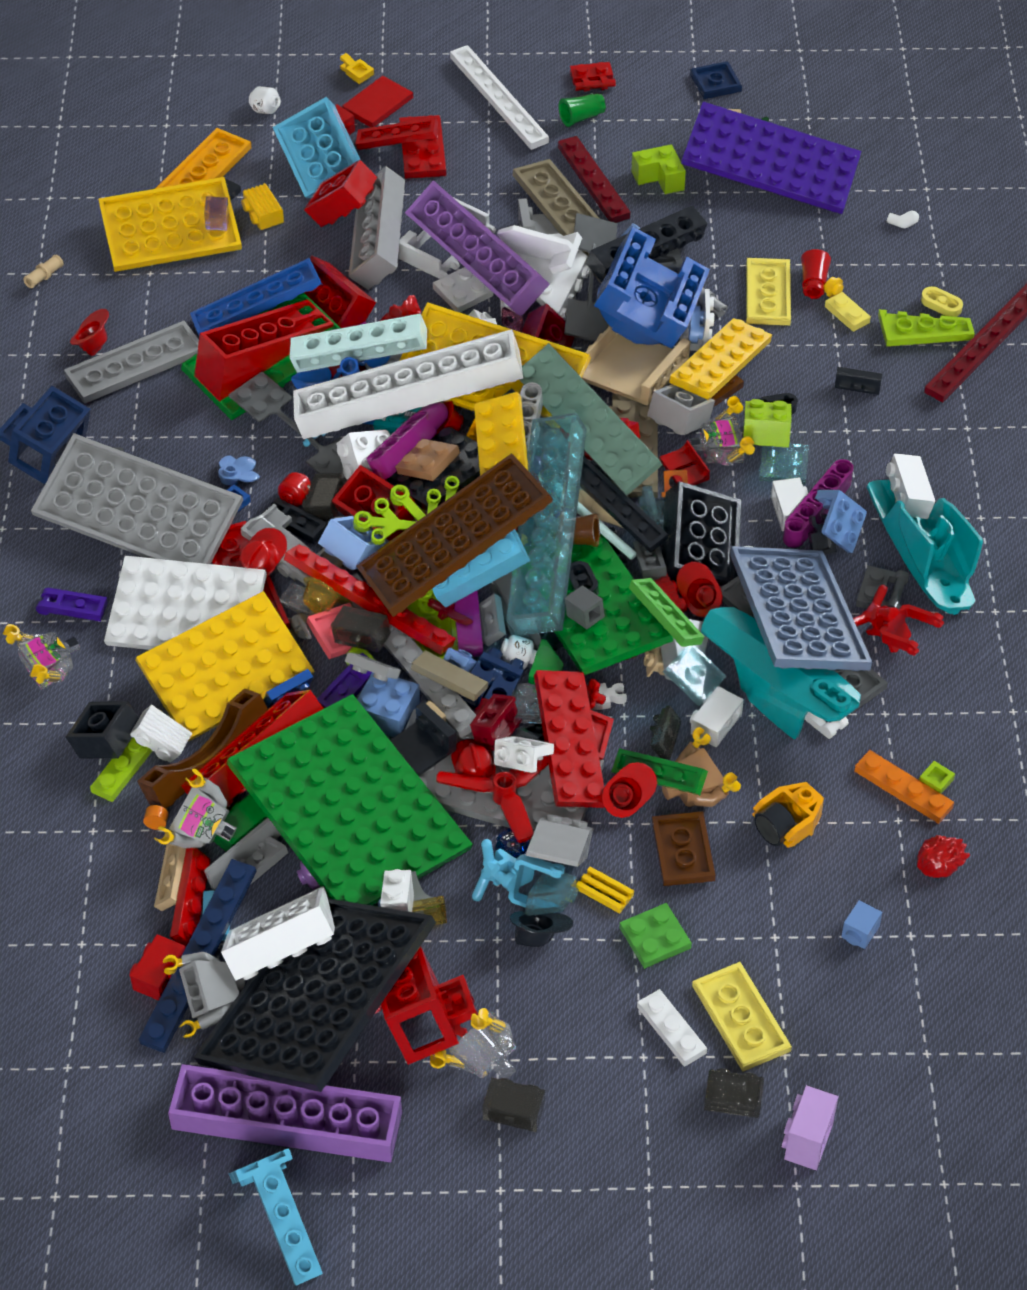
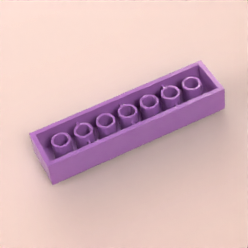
[405,180,550,317]
[168,1064,402,1163]

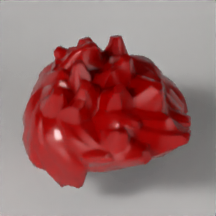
[380,294,421,321]
[917,835,970,878]

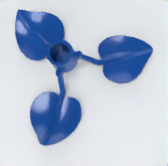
[291,355,391,425]

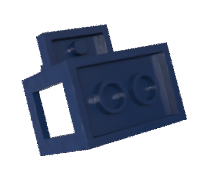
[0,386,91,484]

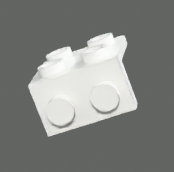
[336,430,390,481]

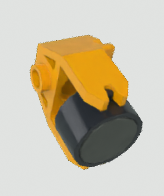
[752,782,824,848]

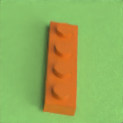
[854,750,954,824]

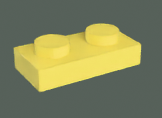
[825,292,871,332]

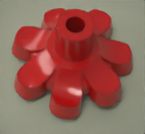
[586,678,606,709]

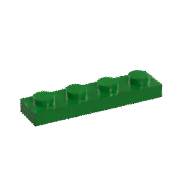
[611,748,708,796]

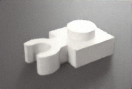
[590,683,627,711]

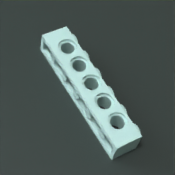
[290,314,427,373]

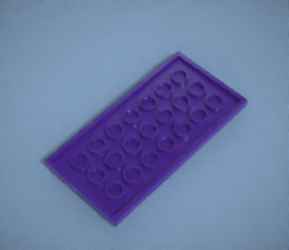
[681,102,862,214]

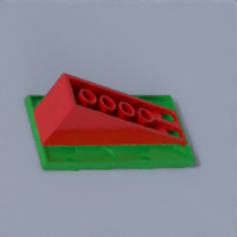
[181,293,341,421]

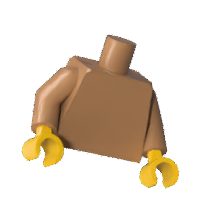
[662,727,741,807]

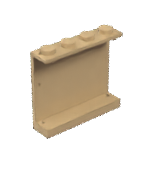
[582,325,691,406]

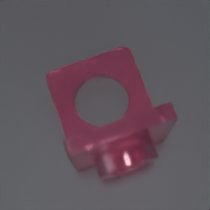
[502,307,523,332]

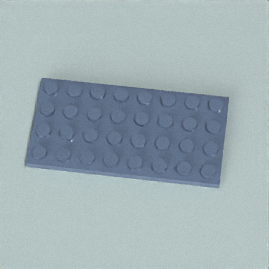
[730,546,873,671]

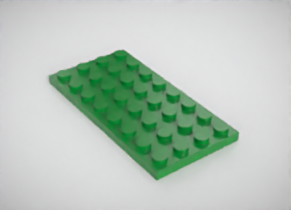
[517,533,673,676]

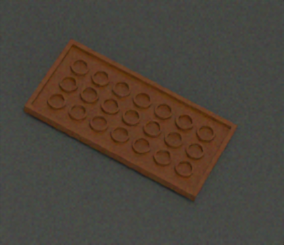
[356,453,553,617]

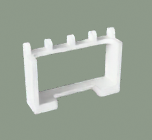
[398,197,496,279]

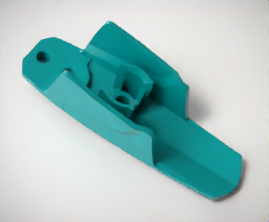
[867,480,983,615]
[701,607,861,739]

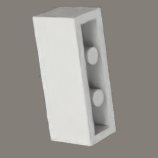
[886,454,935,519]

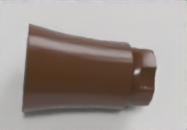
[547,513,600,547]

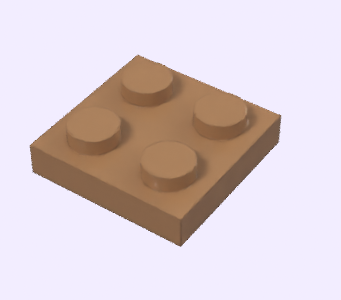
[395,439,460,481]

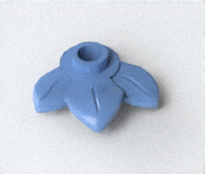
[218,455,260,485]

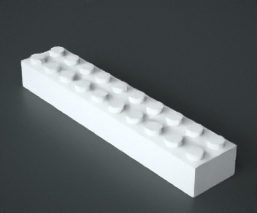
[293,329,523,439]

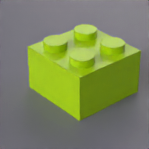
[743,399,791,447]

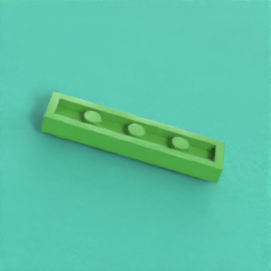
[629,578,704,647]

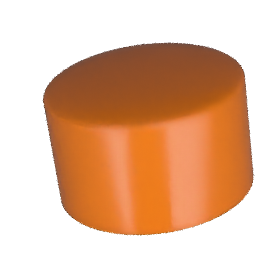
[143,805,169,830]

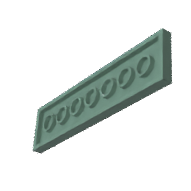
[519,343,662,496]

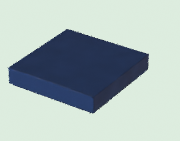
[690,61,742,99]

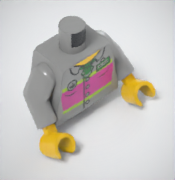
[154,769,237,848]

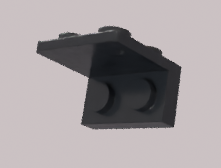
[390,701,457,776]

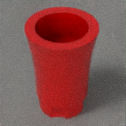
[801,249,831,299]

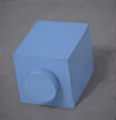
[841,900,882,949]

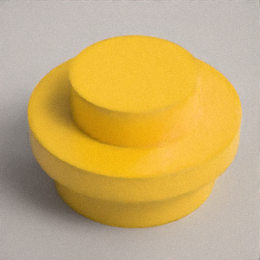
[825,277,844,298]

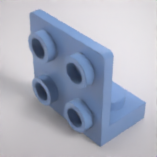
[815,490,867,553]

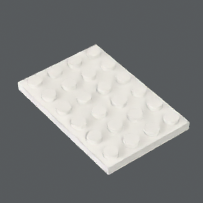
[104,556,267,650]

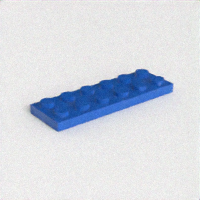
[190,258,322,335]

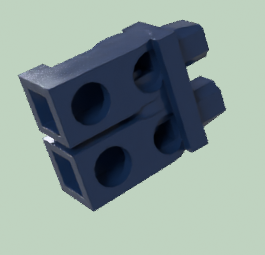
[459,647,524,709]

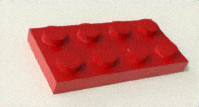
[399,115,446,179]

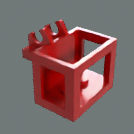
[381,946,478,1065]

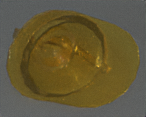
[303,576,353,614]

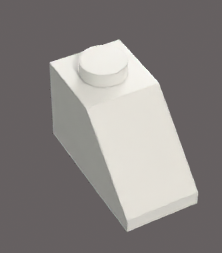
[771,478,808,531]

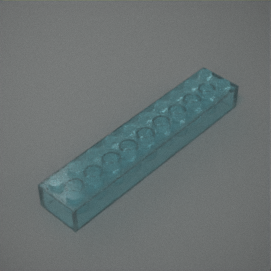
[506,413,587,636]

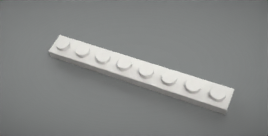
[450,45,549,150]

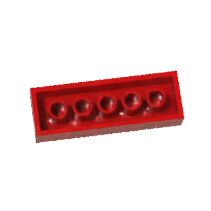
[181,690,324,808]

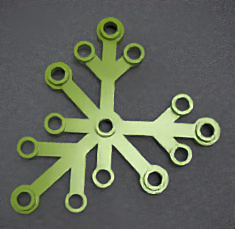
[353,476,459,602]

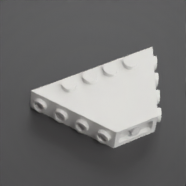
[516,233,590,320]

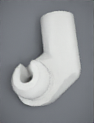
[887,211,919,228]

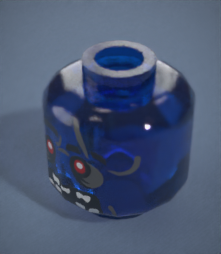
[495,828,530,859]

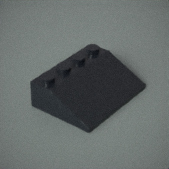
[662,481,741,586]

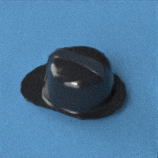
[510,911,573,947]

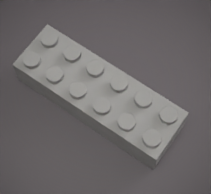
[349,166,405,290]

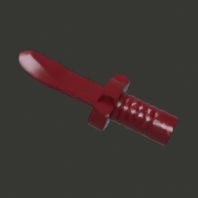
[427,598,473,625]

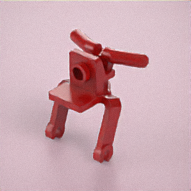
[853,584,944,656]

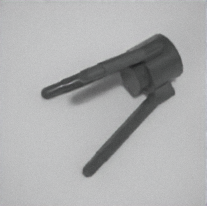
[290,613,312,643]

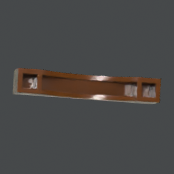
[137,688,268,809]

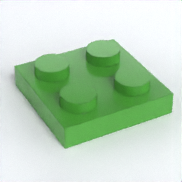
[619,903,692,969]

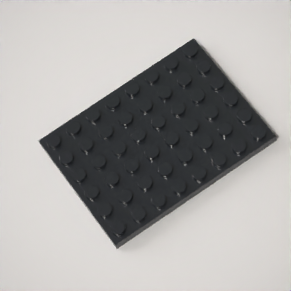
[194,898,436,1092]

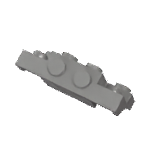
[241,504,343,591]

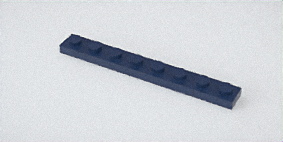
[139,859,257,1053]

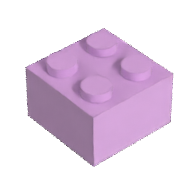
[782,1085,839,1171]

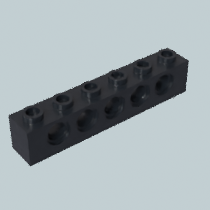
[586,205,708,282]

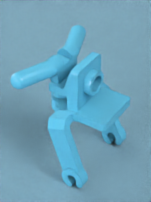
[472,839,565,913]

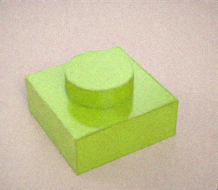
[919,761,955,794]

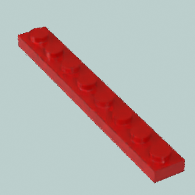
[284,544,456,655]

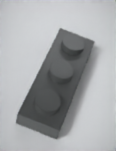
[633,541,667,580]

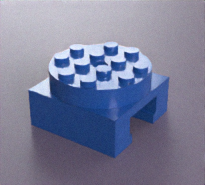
[594,227,710,349]

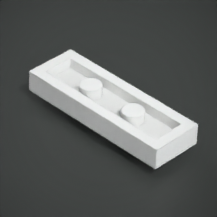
[637,989,707,1067]

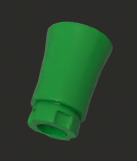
[558,94,606,127]

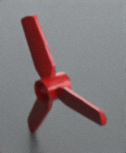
[436,755,548,843]

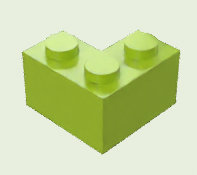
[631,144,686,194]

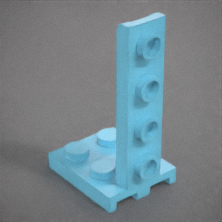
[228,1148,323,1286]

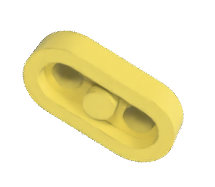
[921,287,963,317]

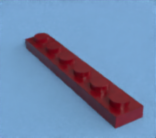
[558,136,631,223]

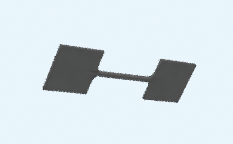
[564,213,617,342]
[229,372,347,490]

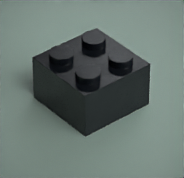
[66,701,139,759]

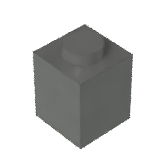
[564,585,605,629]

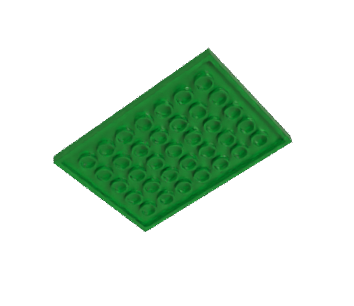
[227,694,473,905]

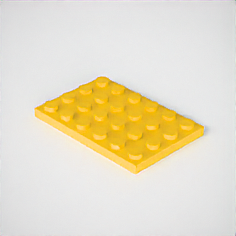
[98,177,242,272]
[135,591,315,742]

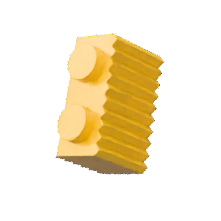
[241,183,284,230]

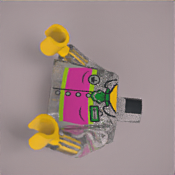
[689,396,755,466]
[3,624,80,690]

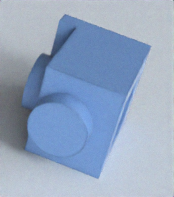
[443,648,477,673]

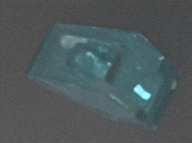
[524,872,578,916]

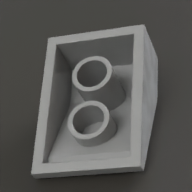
[526,814,593,867]

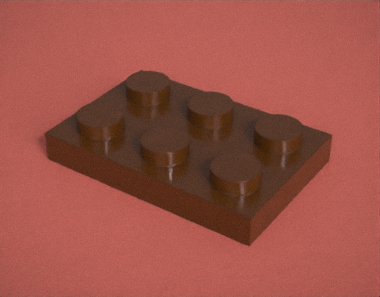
[652,811,716,886]

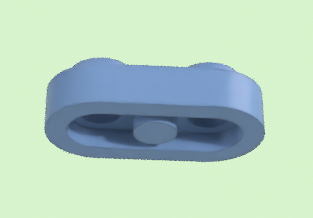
[688,306,704,344]

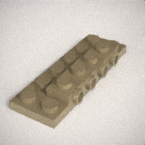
[609,393,658,498]

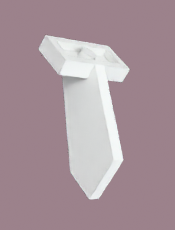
[497,225,582,274]

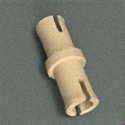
[23,255,64,288]

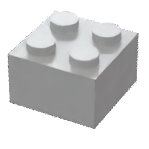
[647,384,715,435]

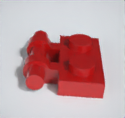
[570,62,616,92]

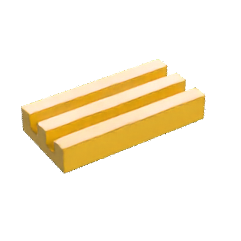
[576,866,634,914]

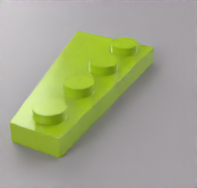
[878,309,975,347]

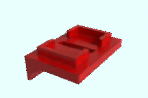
[659,440,710,485]

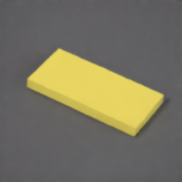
[746,258,791,326]
[692,962,792,1072]

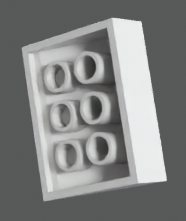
[221,886,335,980]

